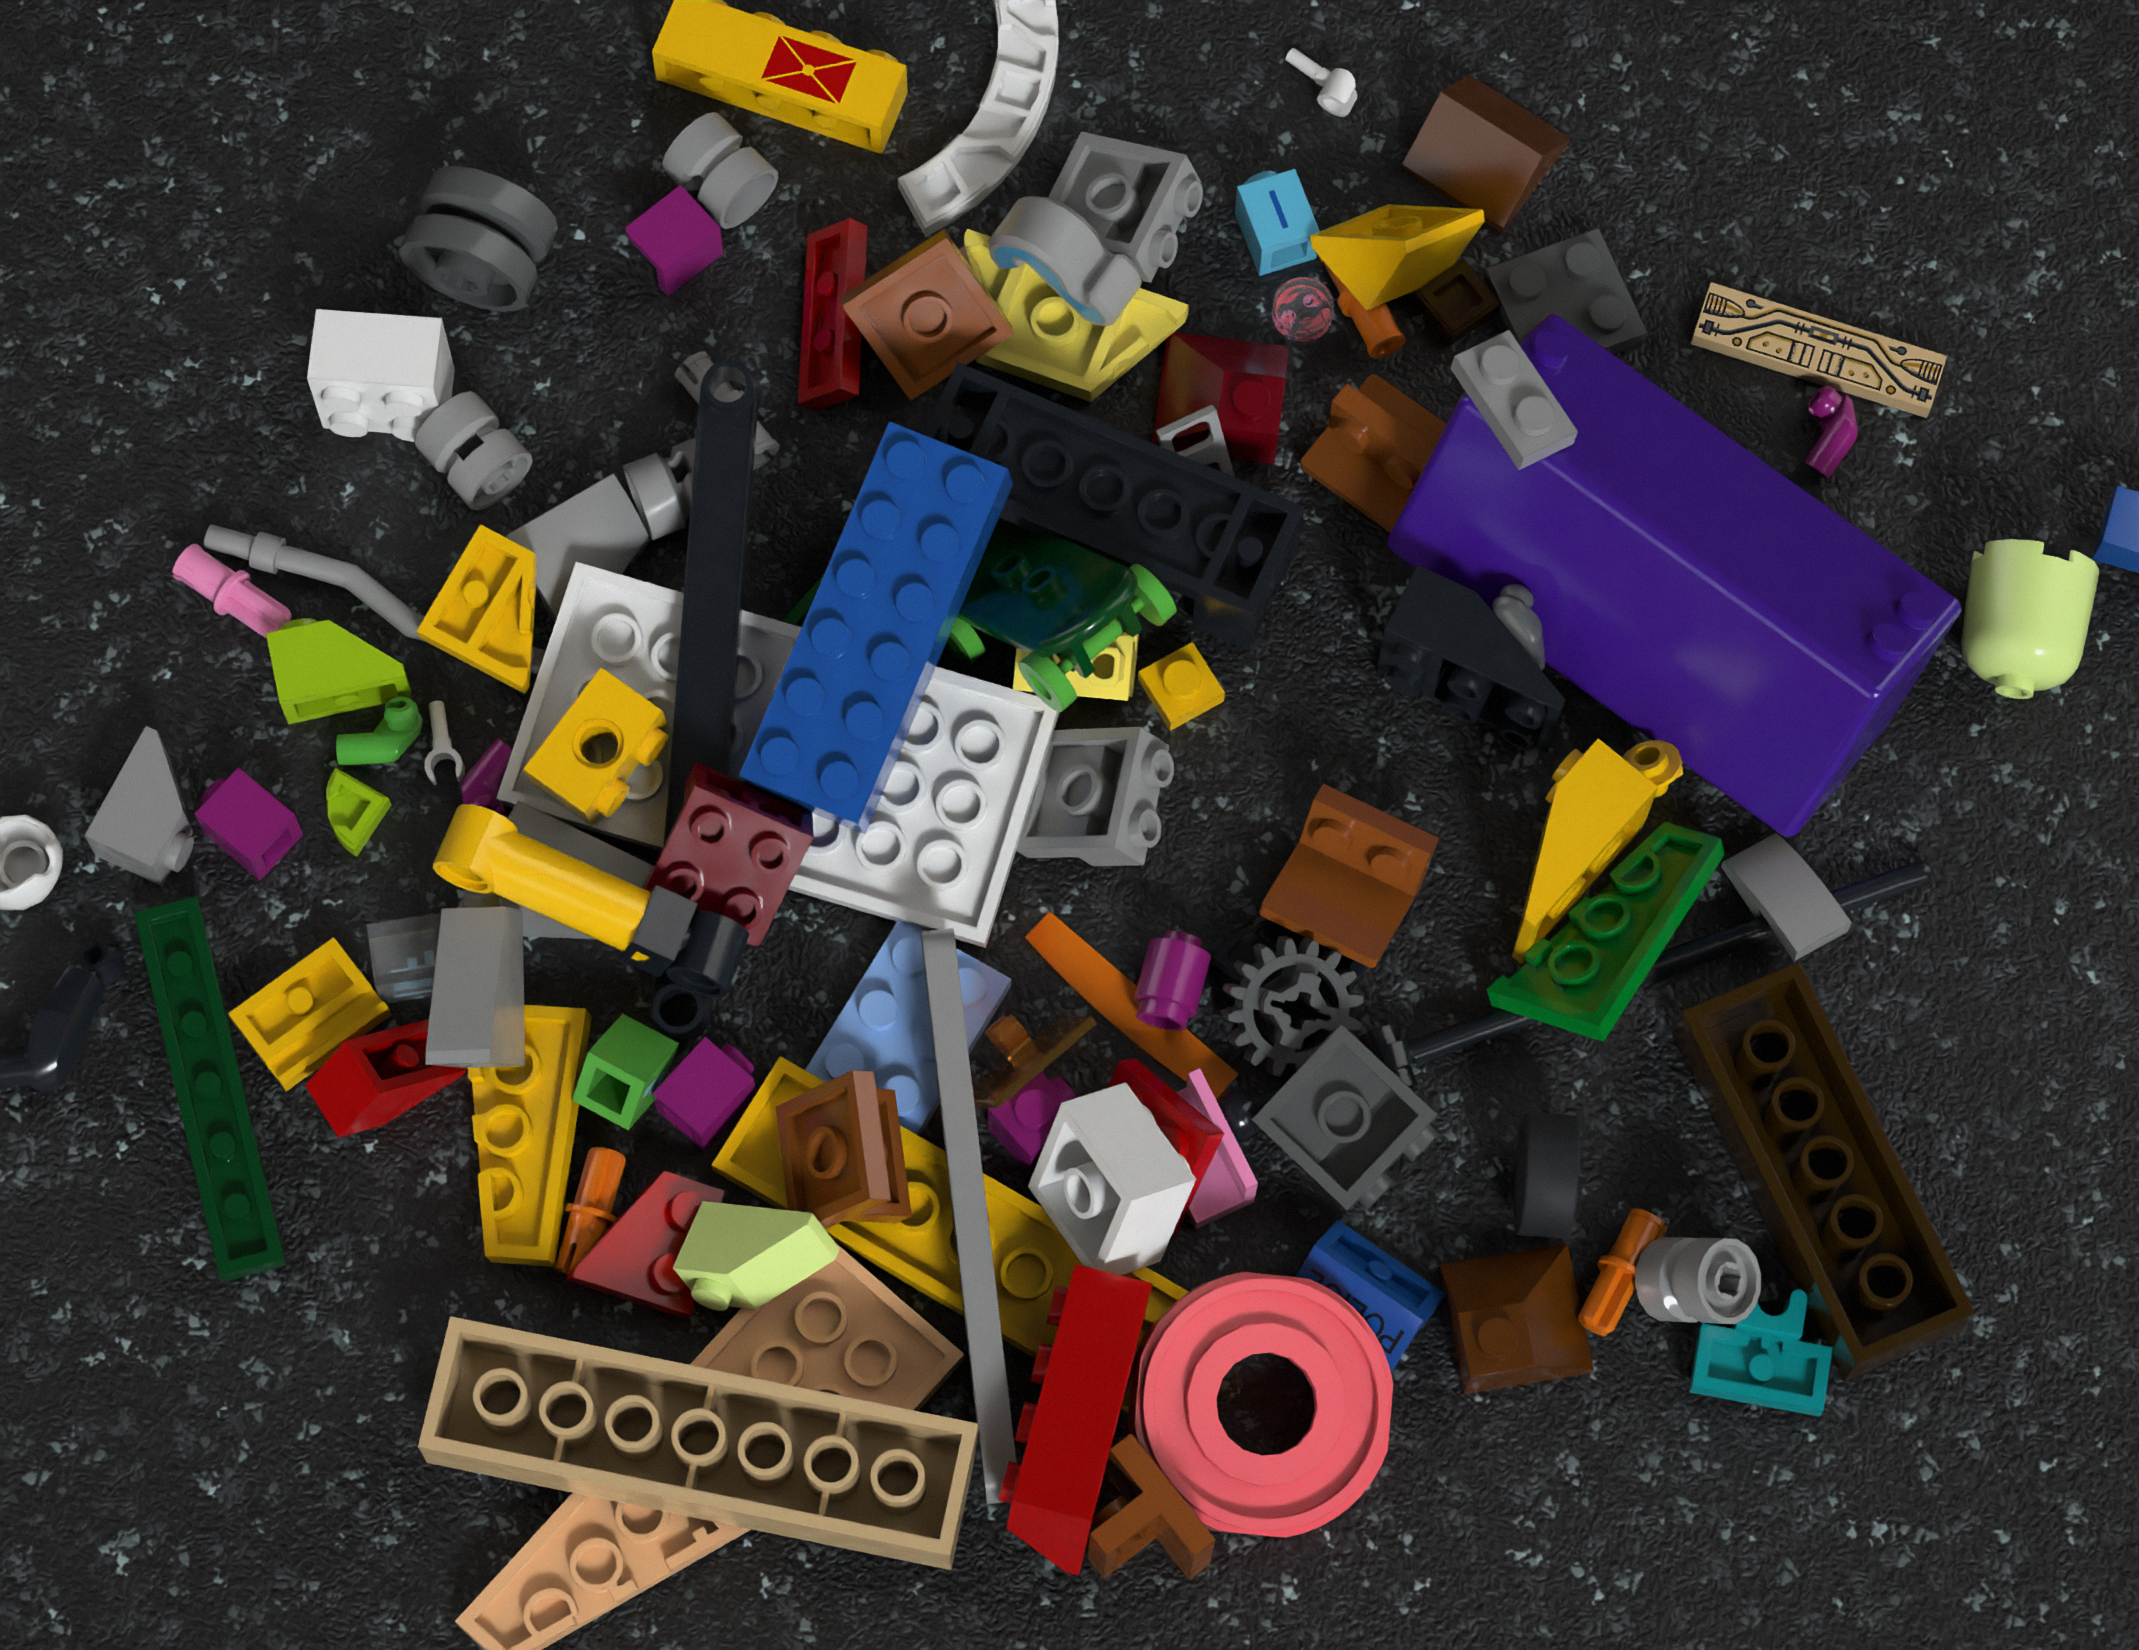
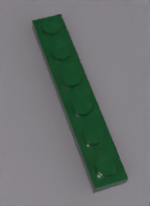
[134,896,287,1282]

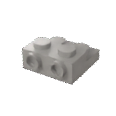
[1048,132,1203,283]
[1016,727,1174,866]

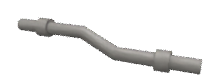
[204,524,546,674]

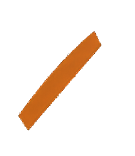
[1025,912,1238,1099]

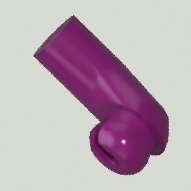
[1803,386,1858,480]
[461,737,513,817]

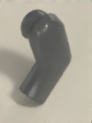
[1492,584,1546,670]

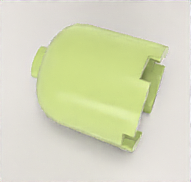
[1961,539,2099,699]

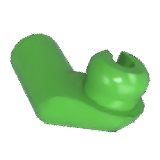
[336,696,423,766]

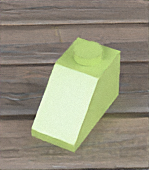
[673,1201,840,1311]

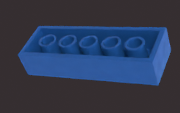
[739,421,1013,834]

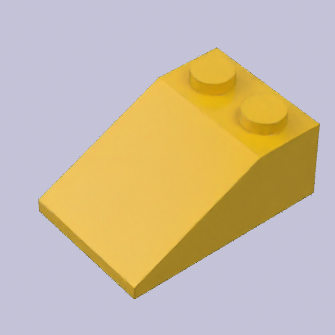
[1512,738,1658,964]

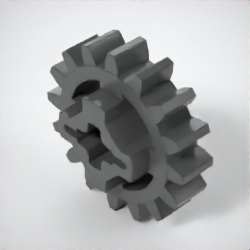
[1220,935,1364,1077]

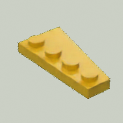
[468,1005,592,1267]

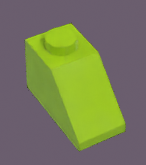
[266,618,413,725]

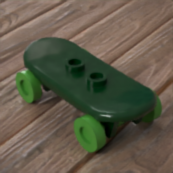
[945,518,1177,712]

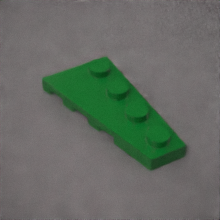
[1487,822,1725,1042]

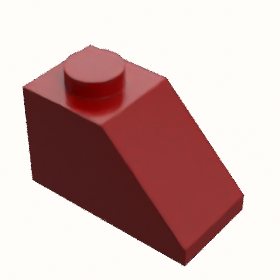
[305,1019,468,1138]

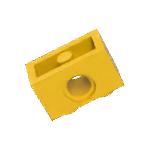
[523,667,669,826]

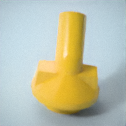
[1622,740,1683,798]

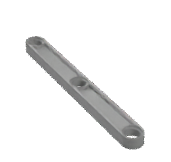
[921,928,1017,1504]

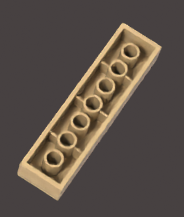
[418,1316,979,1570]

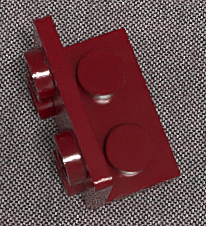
[643,761,814,946]

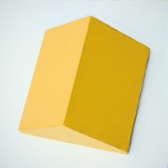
[1310,204,1485,310]

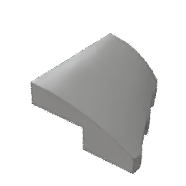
[506,473,650,622]

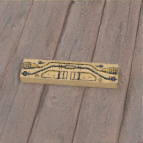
[1691,282,1947,418]

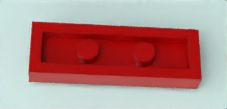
[798,218,868,411]

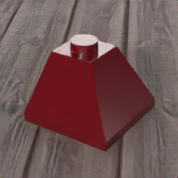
[1152,332,1290,464]

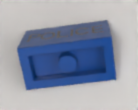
[1295,1220,1446,1373]

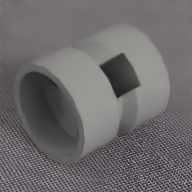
[662,112,779,229]
[414,391,533,511]
[623,438,696,540]
[1635,1237,1761,1324]

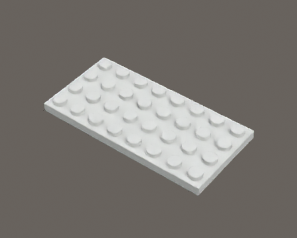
[496,562,1059,948]

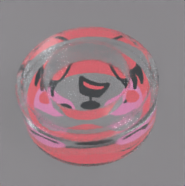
[1272,277,1334,342]

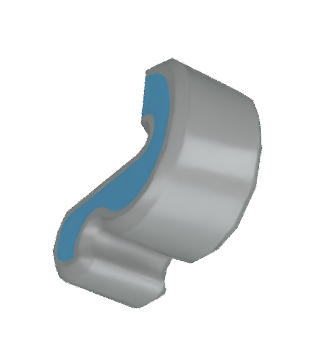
[988,196,1142,326]

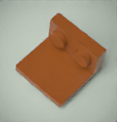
[1259,784,1439,968]

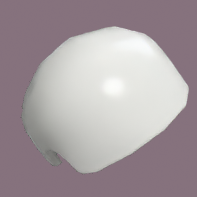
[0,815,63,910]

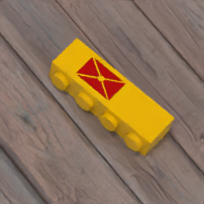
[652,0,908,154]

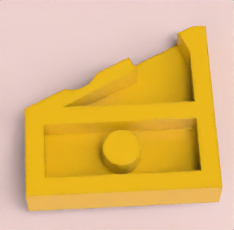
[416,524,538,694]

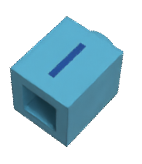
[1235,169,1320,276]

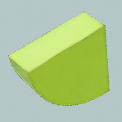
[326,768,392,857]

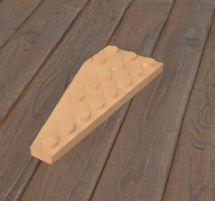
[455,1244,964,1650]

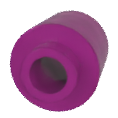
[1134,931,1211,1031]

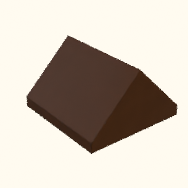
[1401,75,1570,233]

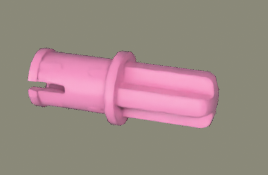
[172,544,292,639]

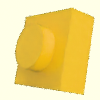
[1138,642,1225,731]

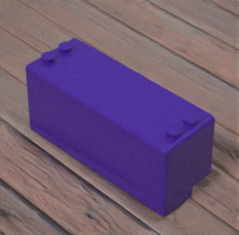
[1387,314,1961,837]

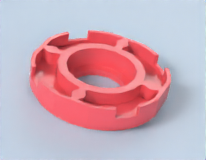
[1128,1272,1393,1538]

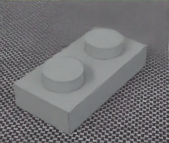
[1450,330,1578,470]

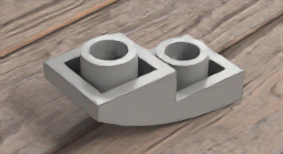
[1721,833,1852,961]

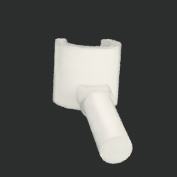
[1285,48,1357,117]
[424,701,465,785]

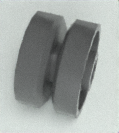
[399,166,558,312]

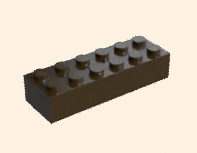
[1672,962,1975,1382]

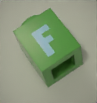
[572,1014,679,1130]

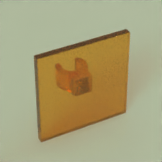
[973,1015,1097,1108]

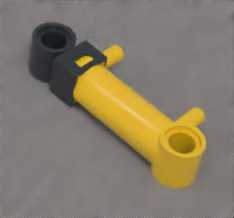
[433,804,750,998]

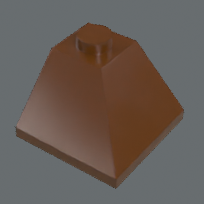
[1438,1244,1594,1394]

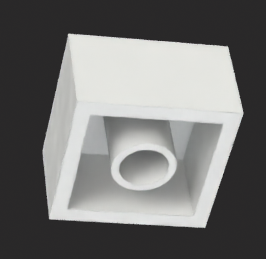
[307,309,455,442]
[1028,1082,1196,1275]

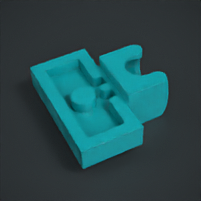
[1689,1289,1833,1417]

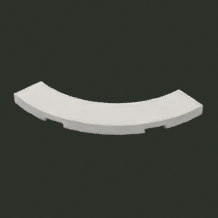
[898,0,1059,237]

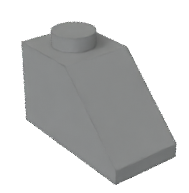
[84,726,194,887]

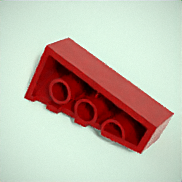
[999,1264,1153,1576]

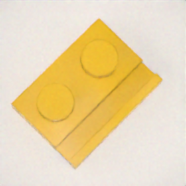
[228,937,391,1092]

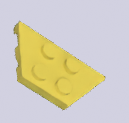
[964,229,1188,402]

